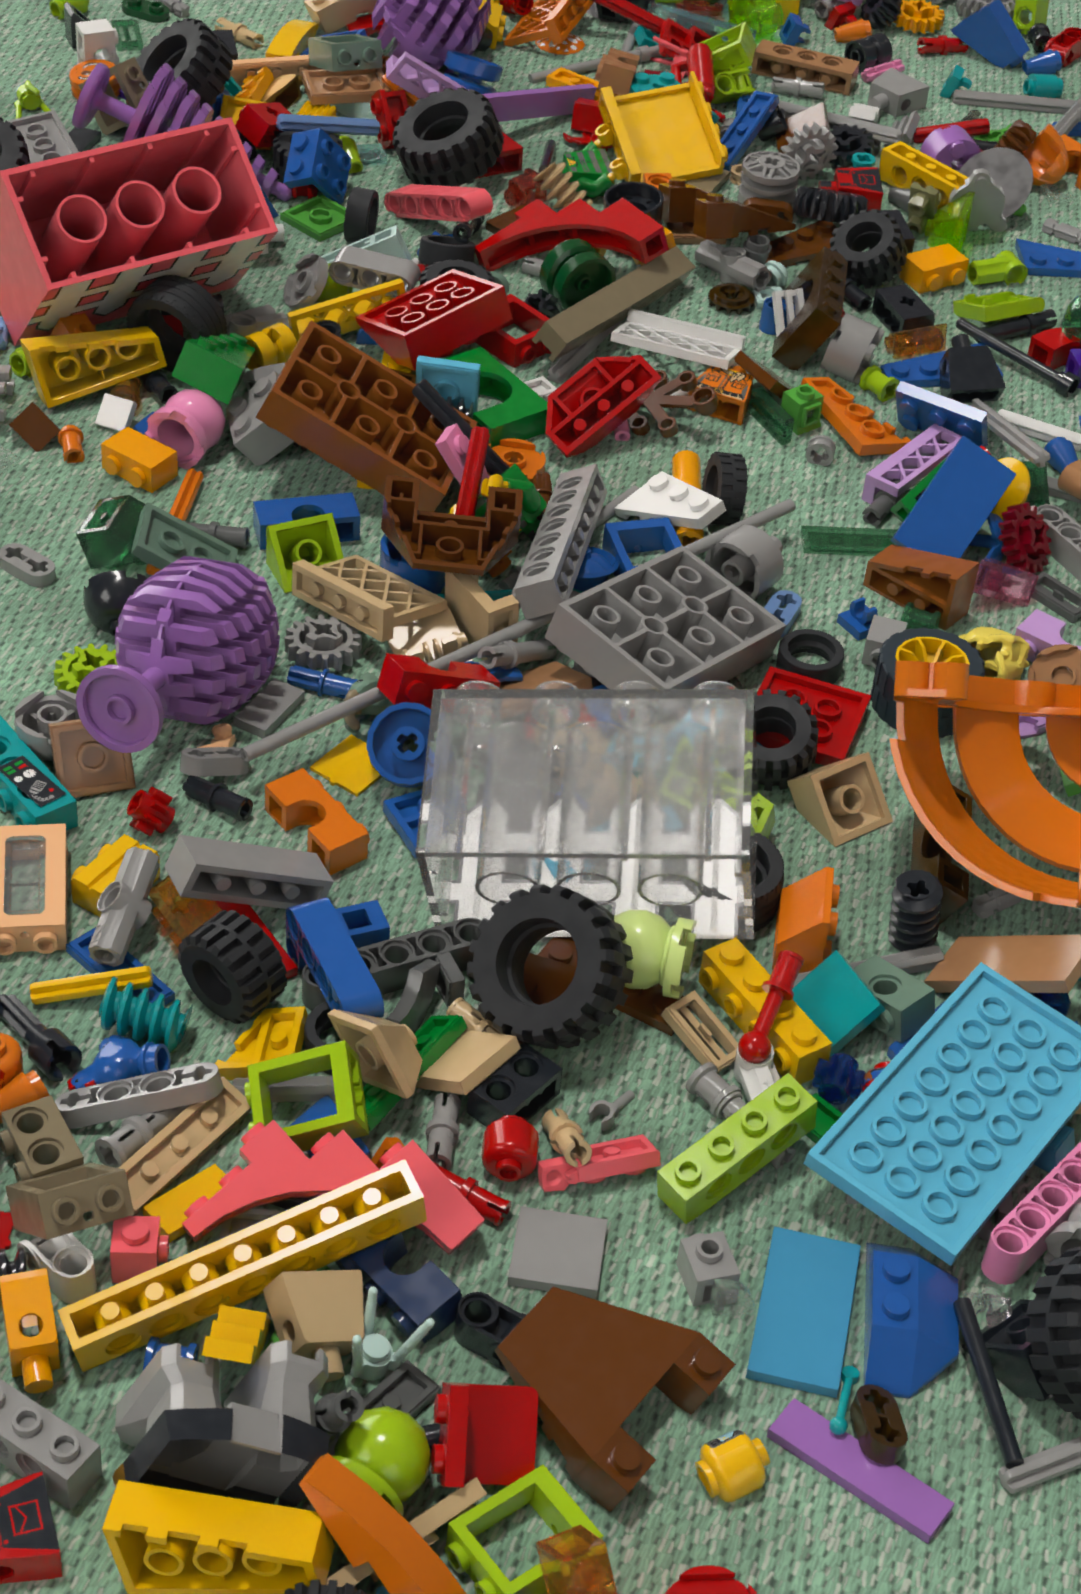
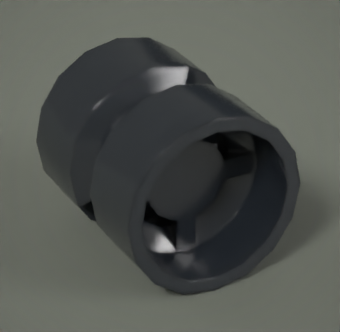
[844,33,893,73]

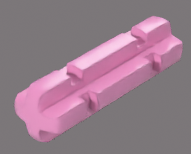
[861,59,905,83]

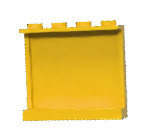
[598,71,728,182]

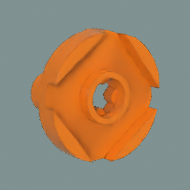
[487,438,546,483]

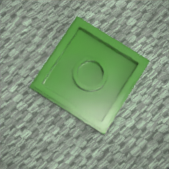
[280,194,346,242]

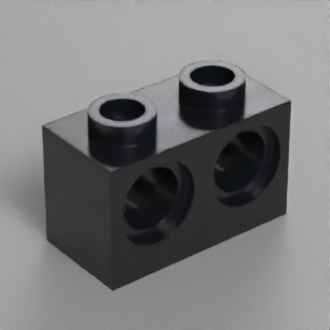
[467,1042,563,1127]

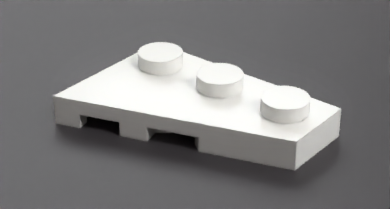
[614,471,726,530]

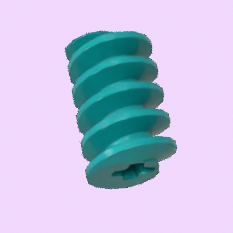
[99,976,193,1053]

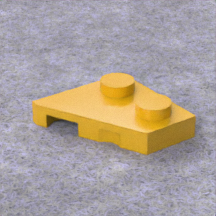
[215,1006,308,1080]

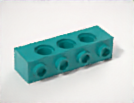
[0,715,78,831]

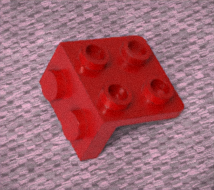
[431,1382,539,1488]

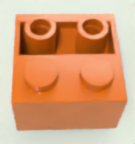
[772,867,840,973]

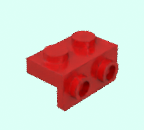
[370,89,409,149]

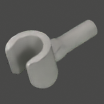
[589,1090,635,1131]

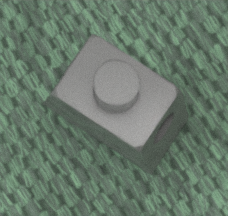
[867,68,930,117]

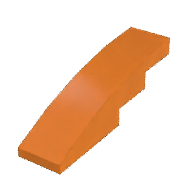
[299,1453,466,1594]

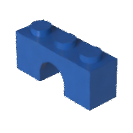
[253,492,360,550]

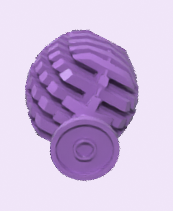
[372,0,491,73]
[76,556,280,753]

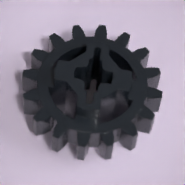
[829,124,874,169]

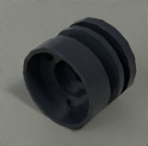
[603,181,664,254]

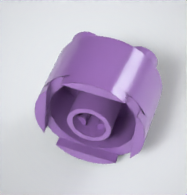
[921,125,981,171]

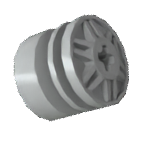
[737,151,800,218]

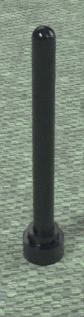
[956,318,1080,398]

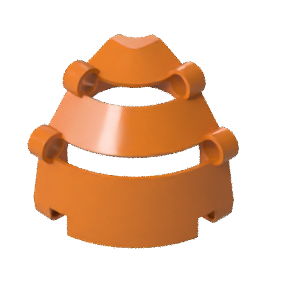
[889,661,1081,908]

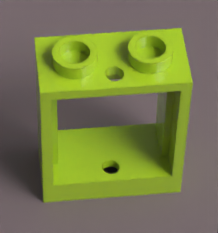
[700,22,757,77]
[244,1040,369,1152]
[445,1464,603,1594]

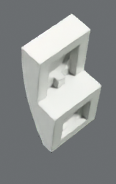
[848,103,880,124]

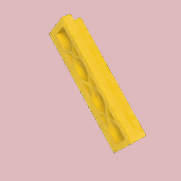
[287,278,405,342]

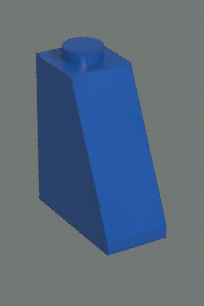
[951,0,1030,68]

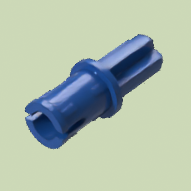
[287,665,358,699]

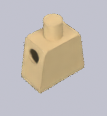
[263,1270,364,1382]

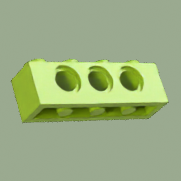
[657,1073,817,1224]

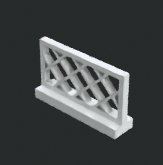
[610,309,746,370]

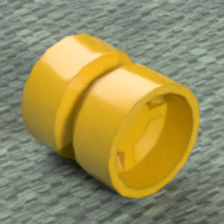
[245,322,297,370]

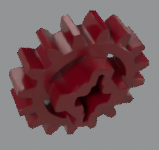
[998,502,1052,576]

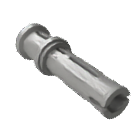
[686,1062,796,1170]
[95,1105,189,1168]

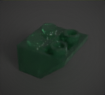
[76,495,147,570]

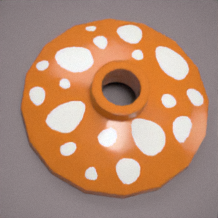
[535,33,585,55]

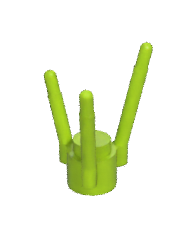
[14,80,51,119]

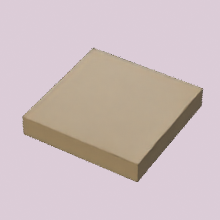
[415,1030,521,1095]

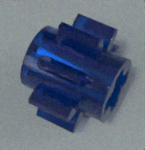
[811,1053,866,1105]

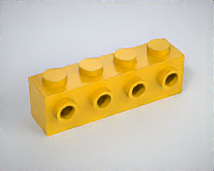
[698,937,832,1085]

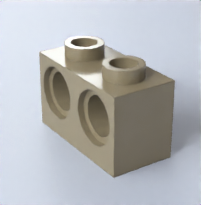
[0,1095,84,1182]

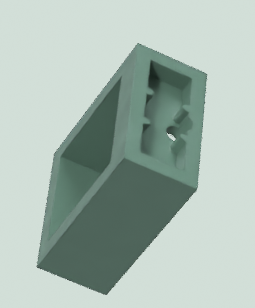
[308,34,383,72]

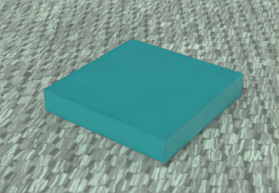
[792,950,886,1059]

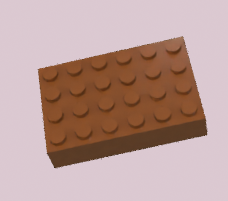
[255,320,478,512]

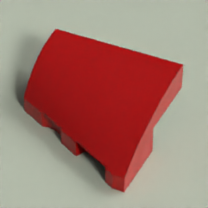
[659,18,712,58]

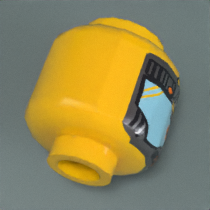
[695,1430,770,1502]

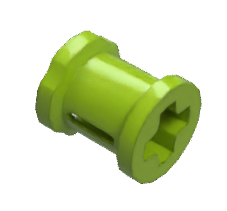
[859,365,900,402]

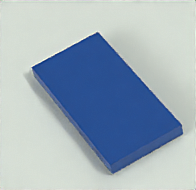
[890,435,1016,558]

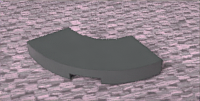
[386,959,441,1034]

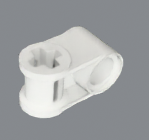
[17,1233,97,1304]

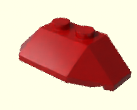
[545,355,662,458]

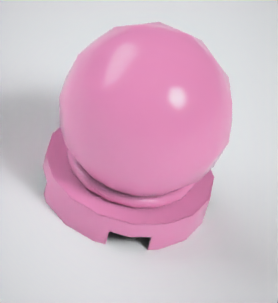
[145,389,226,469]

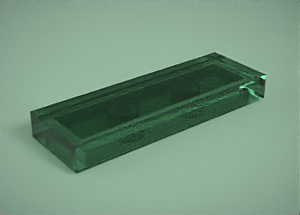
[800,525,898,556]

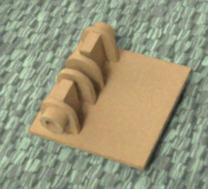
[388,606,473,664]

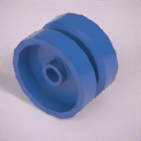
[442,50,504,94]
[366,702,451,788]

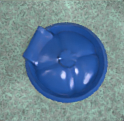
[573,545,619,592]

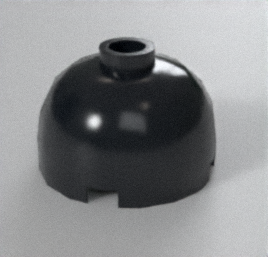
[83,570,147,636]

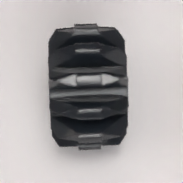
[860,0,903,31]

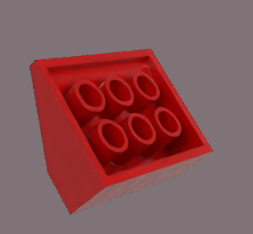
[355,269,513,370]

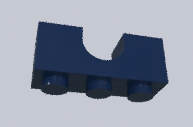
[335,1232,463,1344]

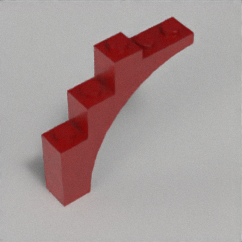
[475,198,669,272]

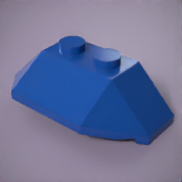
[863,1242,959,1399]

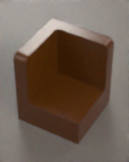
[9,402,61,452]

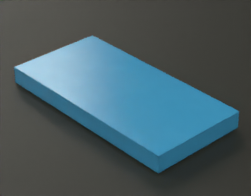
[745,1226,861,1398]

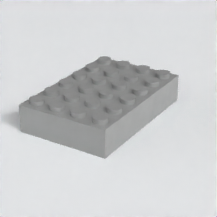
[545,545,786,723]

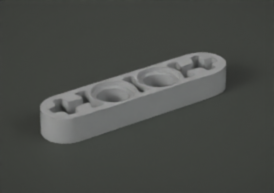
[55,1062,224,1129]

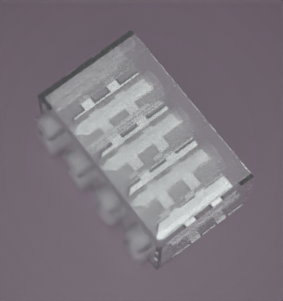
[415,681,758,939]

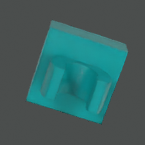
[939,64,972,98]

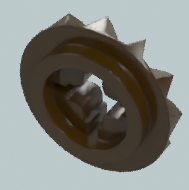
[708,283,755,315]

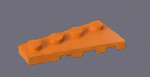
[801,377,911,456]

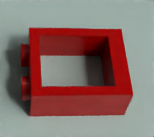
[475,294,552,368]

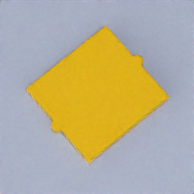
[310,734,382,797]

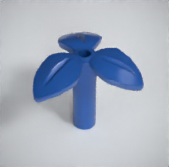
[969,513,1005,569]

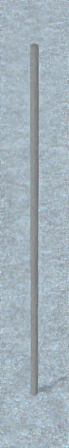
[240,499,795,762]

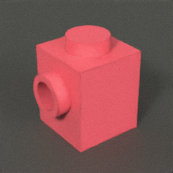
[110,1216,169,1283]

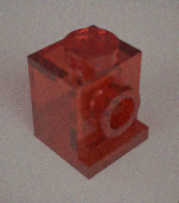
[504,168,547,207]

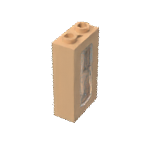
[0,824,68,956]

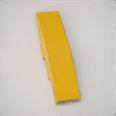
[265,19,319,58]
[201,1305,271,1364]

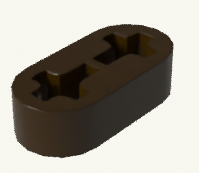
[850,1384,908,1465]

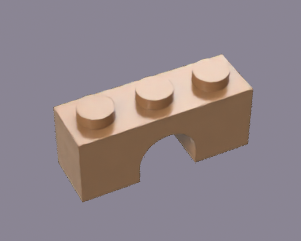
[595,48,640,95]

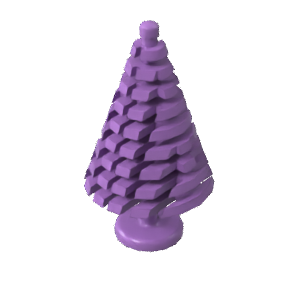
[72,62,292,202]

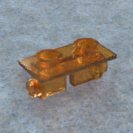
[884,323,947,359]

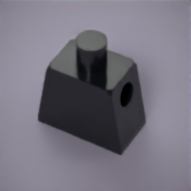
[939,334,1006,403]

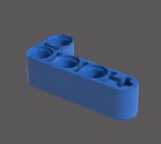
[286,897,384,1018]

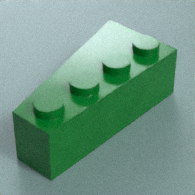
[171,332,255,405]

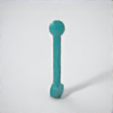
[829,1366,860,1435]

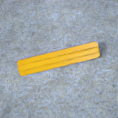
[30,966,153,1005]

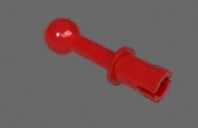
[738,950,804,1064]

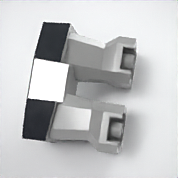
[115,1340,330,1508]

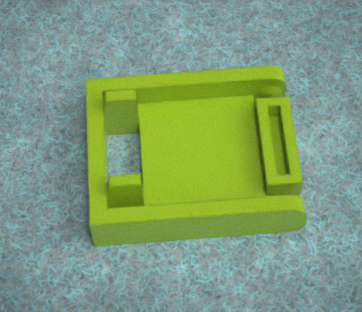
[953,291,1045,322]

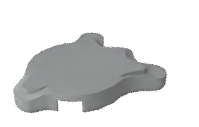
[937,168,1008,232]

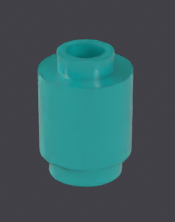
[1023,74,1063,98]

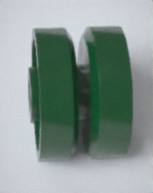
[539,238,616,310]

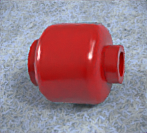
[481,1115,539,1182]

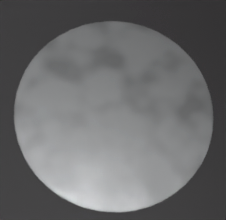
[958,147,1033,218]

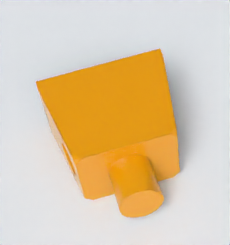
[0,1268,60,1393]

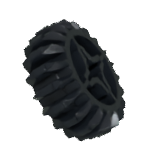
[793,186,868,223]

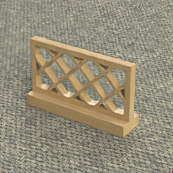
[292,555,447,642]

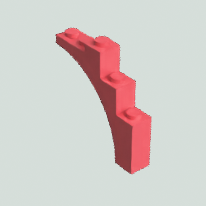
[182,1119,485,1255]

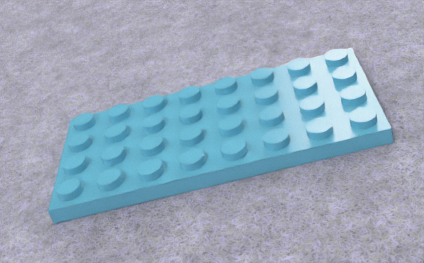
[803,962,1081,1266]

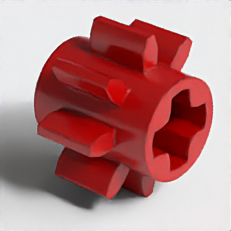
[127,787,175,836]

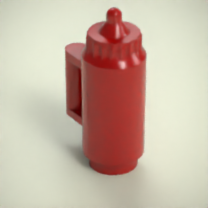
[670,43,715,103]

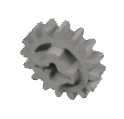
[781,123,838,180]
[285,614,362,671]

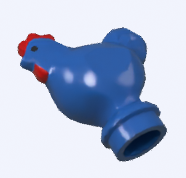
[67,1035,171,1091]

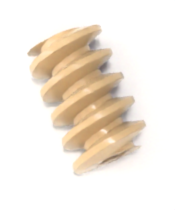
[533,160,593,210]

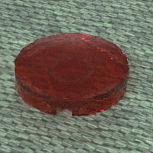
[675,0,724,17]

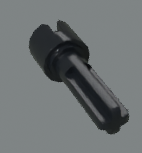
[0,994,82,1082]

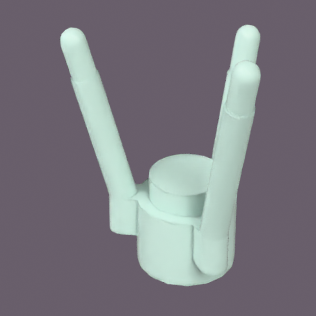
[350,1286,435,1381]

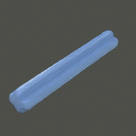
[276,114,380,136]

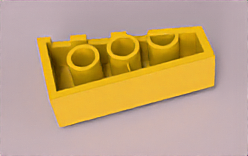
[20,326,167,409]
[102,1480,335,1594]

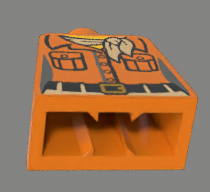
[686,366,754,425]

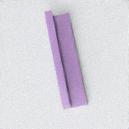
[386,51,469,99]
[861,424,962,504]

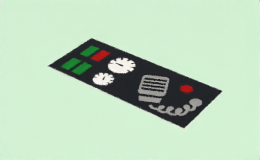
[0,755,66,807]

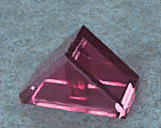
[973,558,1039,607]

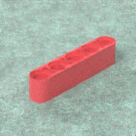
[384,184,493,222]

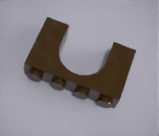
[772,246,848,371]

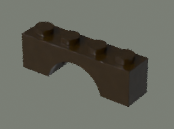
[911,785,973,925]

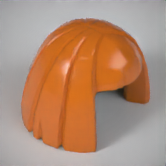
[1023,123,1069,186]

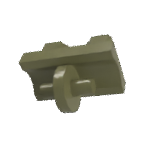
[907,182,941,234]

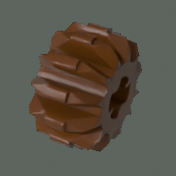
[993,119,1037,155]

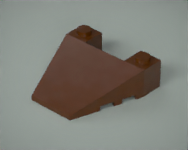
[658,178,796,239]
[381,475,523,576]
[495,1287,736,1512]

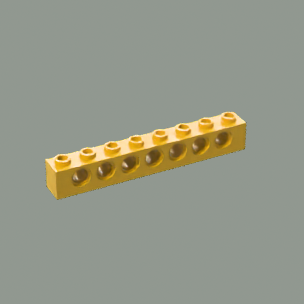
[57,1159,427,1372]

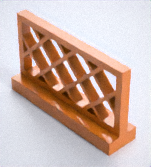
[503,0,594,47]

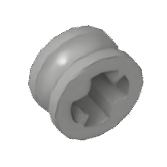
[806,435,836,466]

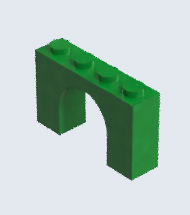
[445,347,548,448]

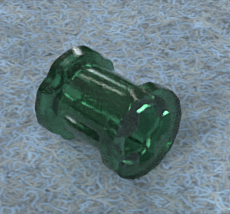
[900,602,941,630]

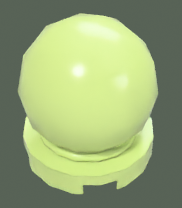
[614,910,697,999]

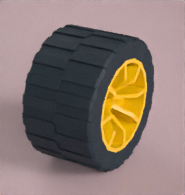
[870,628,985,738]

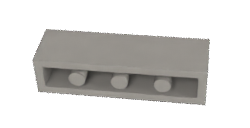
[164,835,334,909]

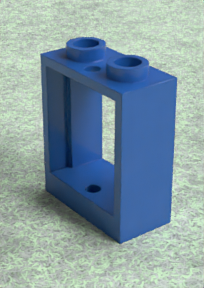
[602,517,682,577]

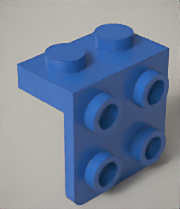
[283,128,351,205]

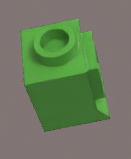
[779,383,824,435]

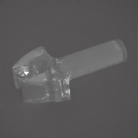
[962,1279,1012,1329]

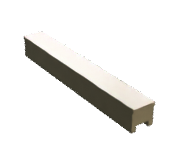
[532,246,696,362]

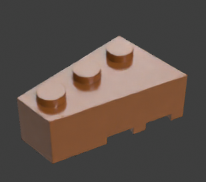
[863,544,980,631]

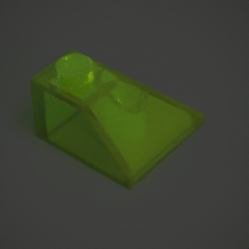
[925,191,975,252]

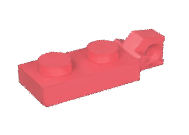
[537,1134,661,1192]

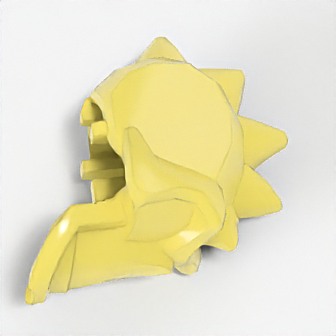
[958,626,1030,680]

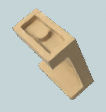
[445,572,519,661]

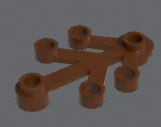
[627,370,719,438]

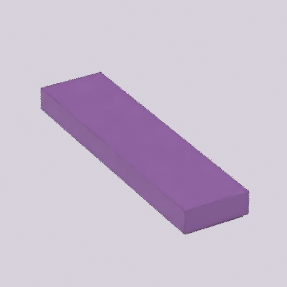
[767,1398,955,1544]

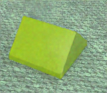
[266,513,344,593]

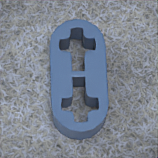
[764,590,802,638]

